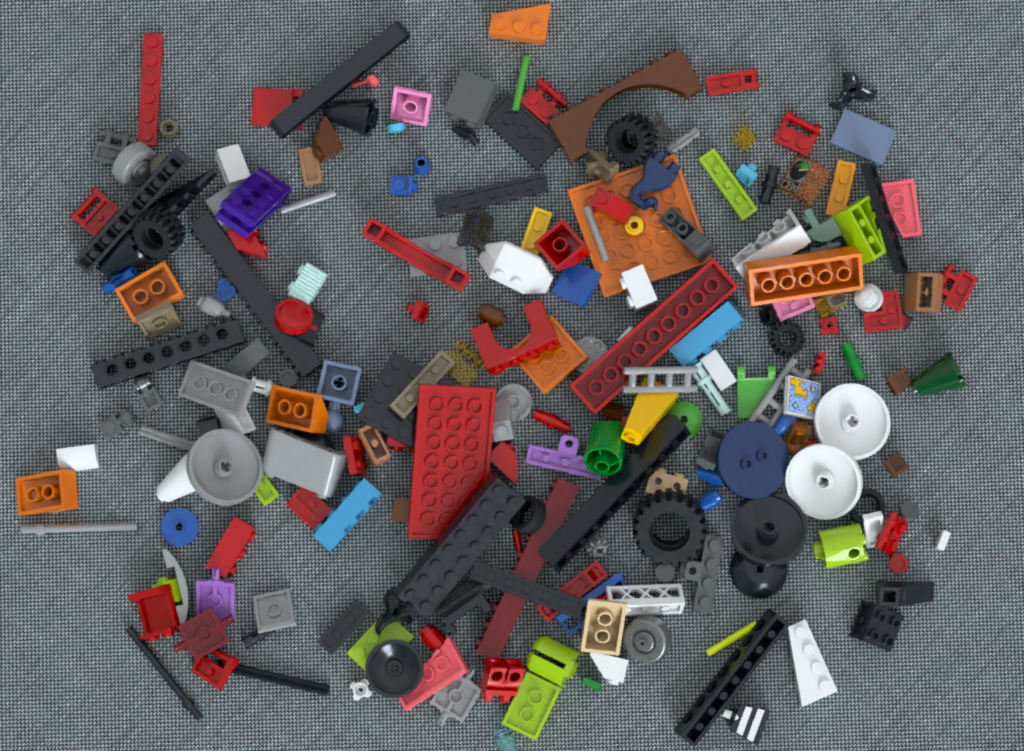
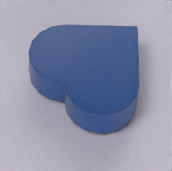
[215,278,237,303]

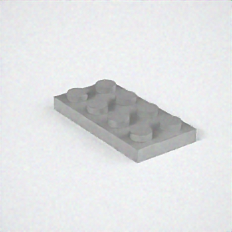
[178,360,256,419]

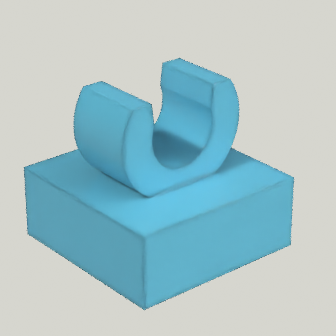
[734,162,758,188]

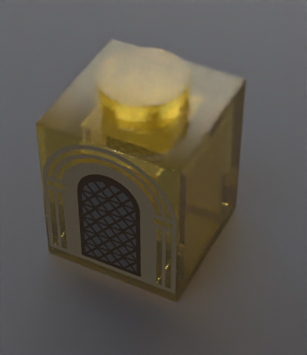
[814,292,848,318]

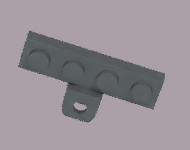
[678,534,724,614]

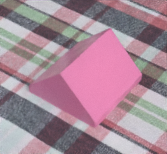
[390,86,433,127]

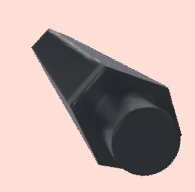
[451,126,479,146]

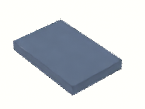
[829,109,897,166]

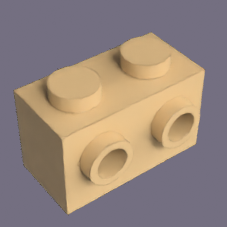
[644,468,688,495]

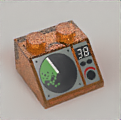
[778,156,832,207]

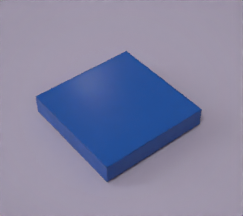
[551,263,602,308]

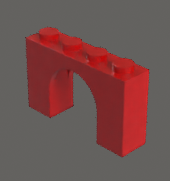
[470,299,560,375]

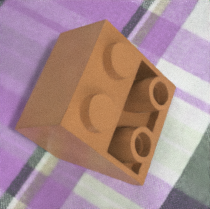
[903,272,943,313]

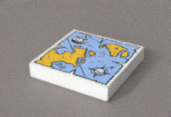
[783,375,821,421]

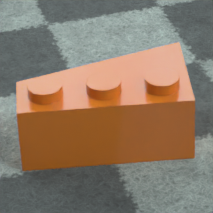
[489,4,551,45]

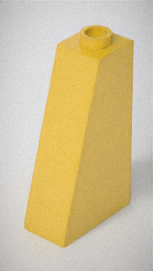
[620,376,680,445]

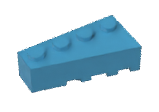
[669,300,746,366]
[313,478,383,552]

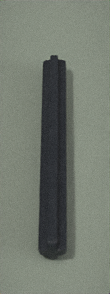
[218,660,330,695]

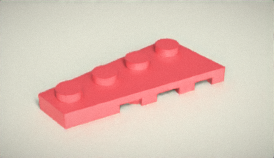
[398,637,470,711]

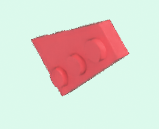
[881,179,922,239]

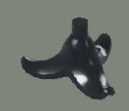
[829,71,878,109]
[375,587,416,635]

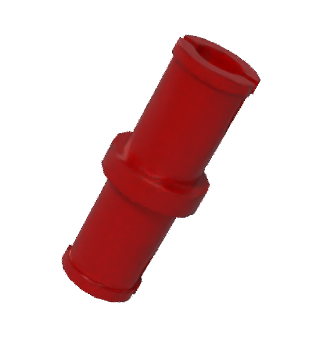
[532,408,572,434]

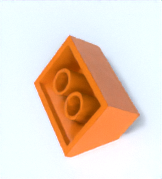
[266,385,329,434]

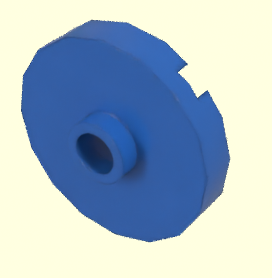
[161,508,200,546]

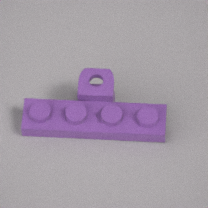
[525,434,601,480]

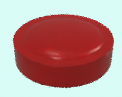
[274,298,313,335]

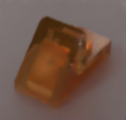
[785,420,813,456]

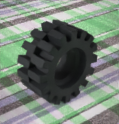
[769,321,805,357]

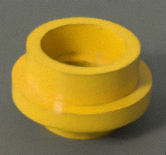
[625,216,644,236]

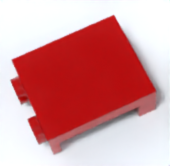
[128,584,180,642]

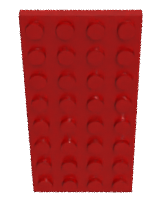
[407,384,496,539]

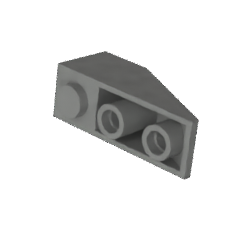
[658,207,714,263]

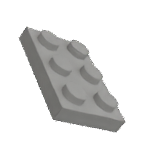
[407,232,468,278]

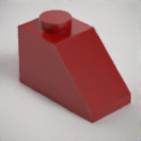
[589,187,635,225]
[490,441,517,484]

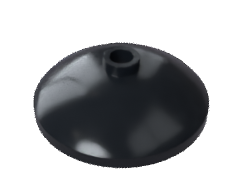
[730,551,788,598]
[365,639,424,698]

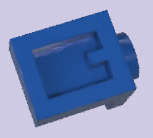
[389,175,417,197]

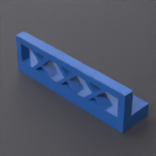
[556,572,628,636]

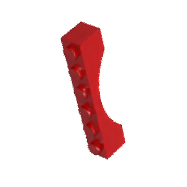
[361,217,471,294]

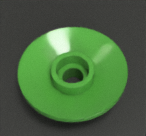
[665,401,703,439]

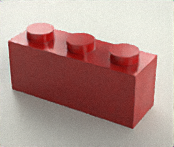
[205,516,257,578]

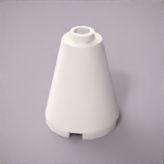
[156,453,195,503]

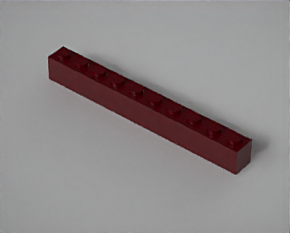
[475,477,580,658]

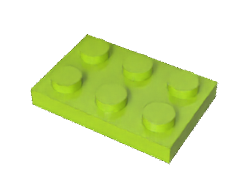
[346,621,414,670]
[501,671,562,741]

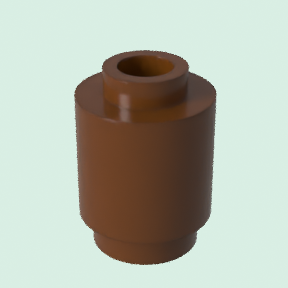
[477,303,507,328]

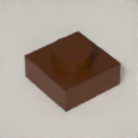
[602,402,625,421]

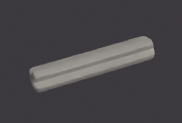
[139,425,194,451]

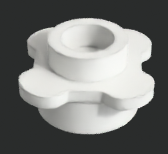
[350,679,372,701]

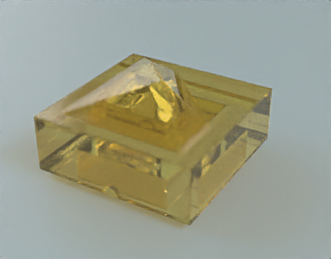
[732,125,759,152]

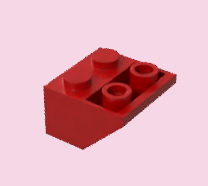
[227,229,270,261]

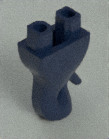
[628,151,680,211]

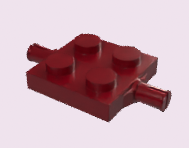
[172,607,235,660]

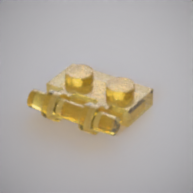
[446,339,485,386]

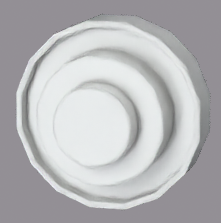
[854,284,884,312]

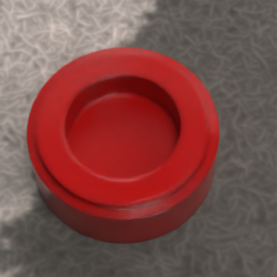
[888,554,909,573]

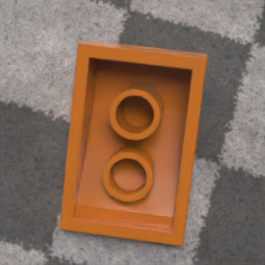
[15,469,79,516]

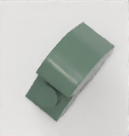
[802,206,842,242]

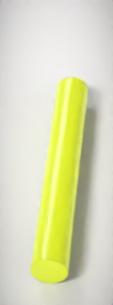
[705,621,756,657]

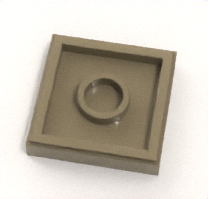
[135,301,183,340]

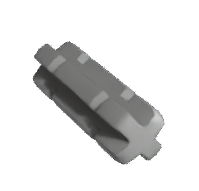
[666,127,700,155]

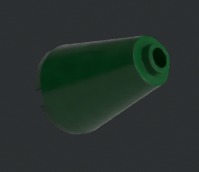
[910,351,967,397]

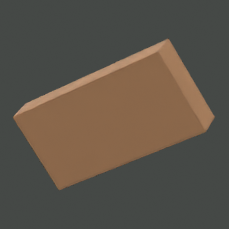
[298,147,323,187]

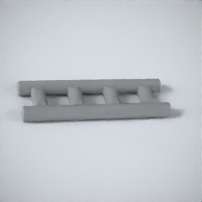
[748,357,812,427]
[621,366,698,394]

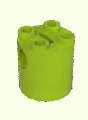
[812,523,868,569]

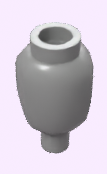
[197,295,232,319]

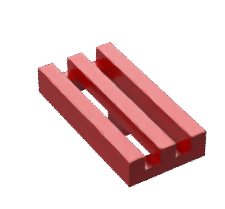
[811,352,826,375]

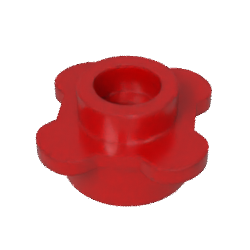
[819,316,839,336]

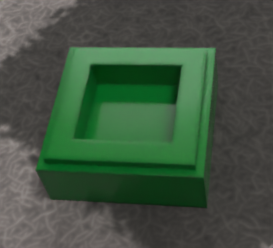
[581,677,602,691]

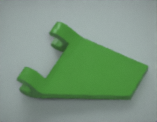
[736,366,776,418]

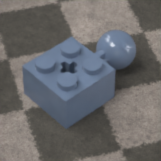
[317,360,363,433]

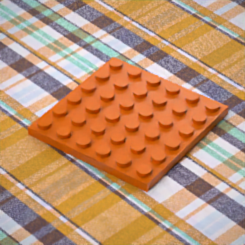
[567,154,712,298]

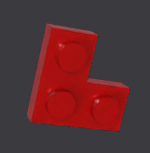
[862,290,904,333]

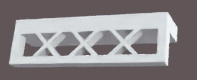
[605,584,686,616]

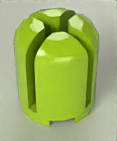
[527,636,582,688]

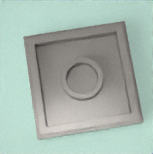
[252,588,297,633]

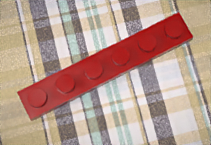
[137,33,164,147]

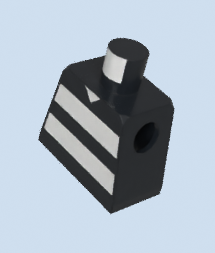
[721,704,771,746]

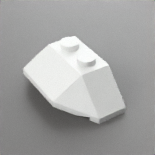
[478,241,554,294]

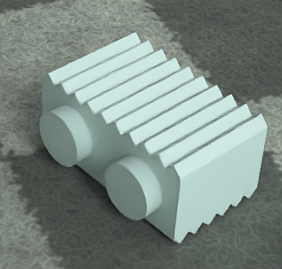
[287,262,328,306]

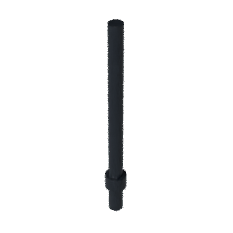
[126,626,204,721]

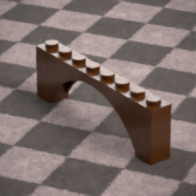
[547,49,703,164]

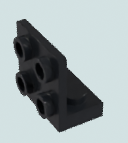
[849,600,904,652]

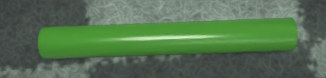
[512,56,530,111]

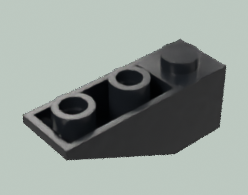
[875,581,934,606]

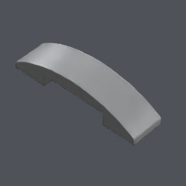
[162,549,188,624]

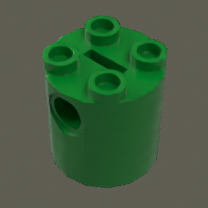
[584,421,626,476]

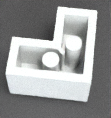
[619,264,658,313]

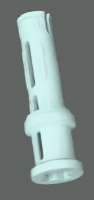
[692,361,731,417]

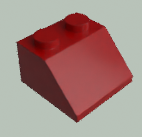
[533,219,591,271]

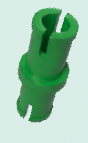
[841,342,867,382]

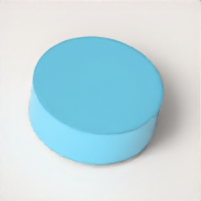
[386,122,406,134]

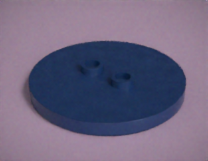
[716,421,789,499]

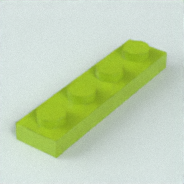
[698,148,758,221]

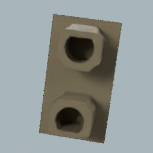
[585,149,619,184]

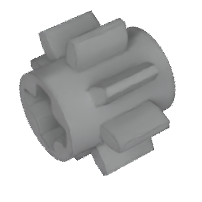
[585,534,609,557]

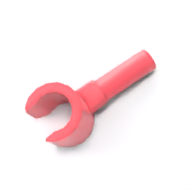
[352,75,380,89]

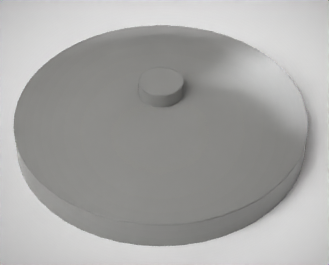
[186,429,263,506]

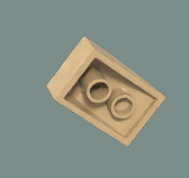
[580,598,627,656]

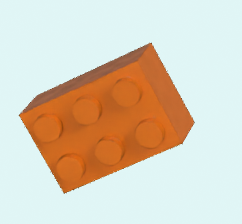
[114,261,186,325]

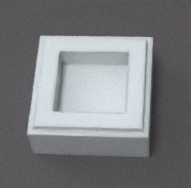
[934,530,950,551]

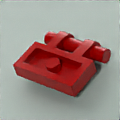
[521,77,569,127]
[941,264,978,312]
[343,436,368,477]
[875,511,908,556]

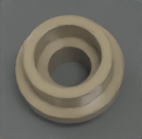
[160,119,179,138]

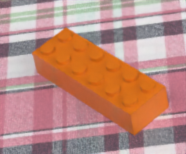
[743,246,864,306]

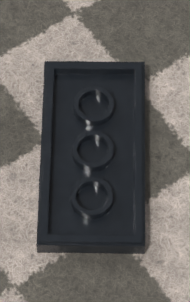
[484,91,560,170]

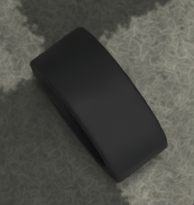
[848,489,886,525]
[510,495,546,534]

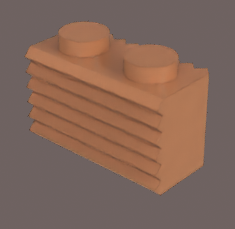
[357,425,391,467]

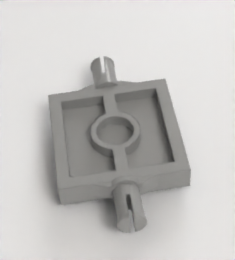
[430,666,482,727]

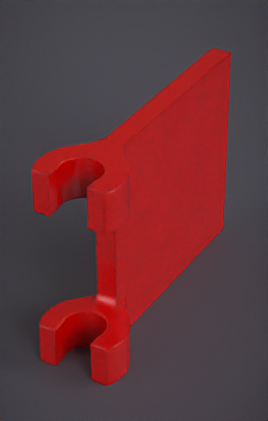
[251,88,306,129]

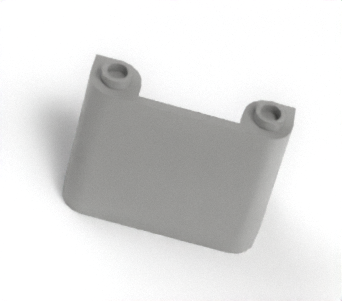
[263,426,347,499]

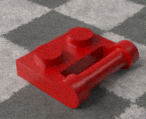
[773,110,822,158]
[69,187,119,237]
[190,649,239,690]

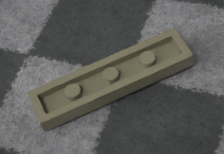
[389,350,456,420]

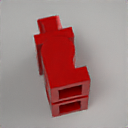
[479,657,526,703]

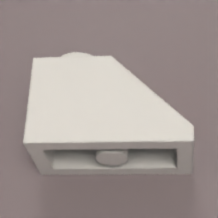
[590,653,629,686]

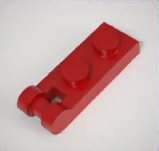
[705,69,760,97]

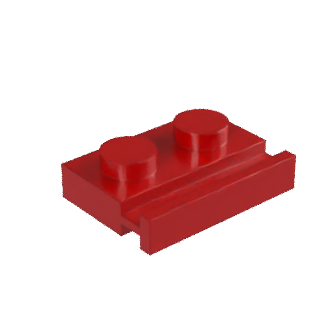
[285,487,332,530]

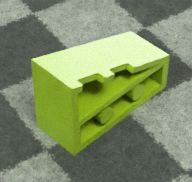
[833,195,886,265]

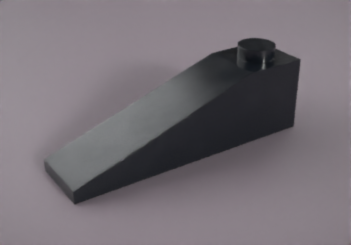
[148,169,217,218]

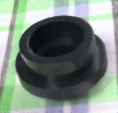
[759,307,778,326]

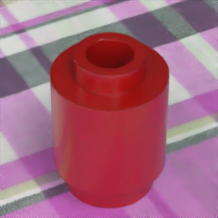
[419,624,447,653]

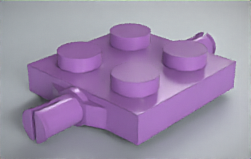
[196,567,236,620]

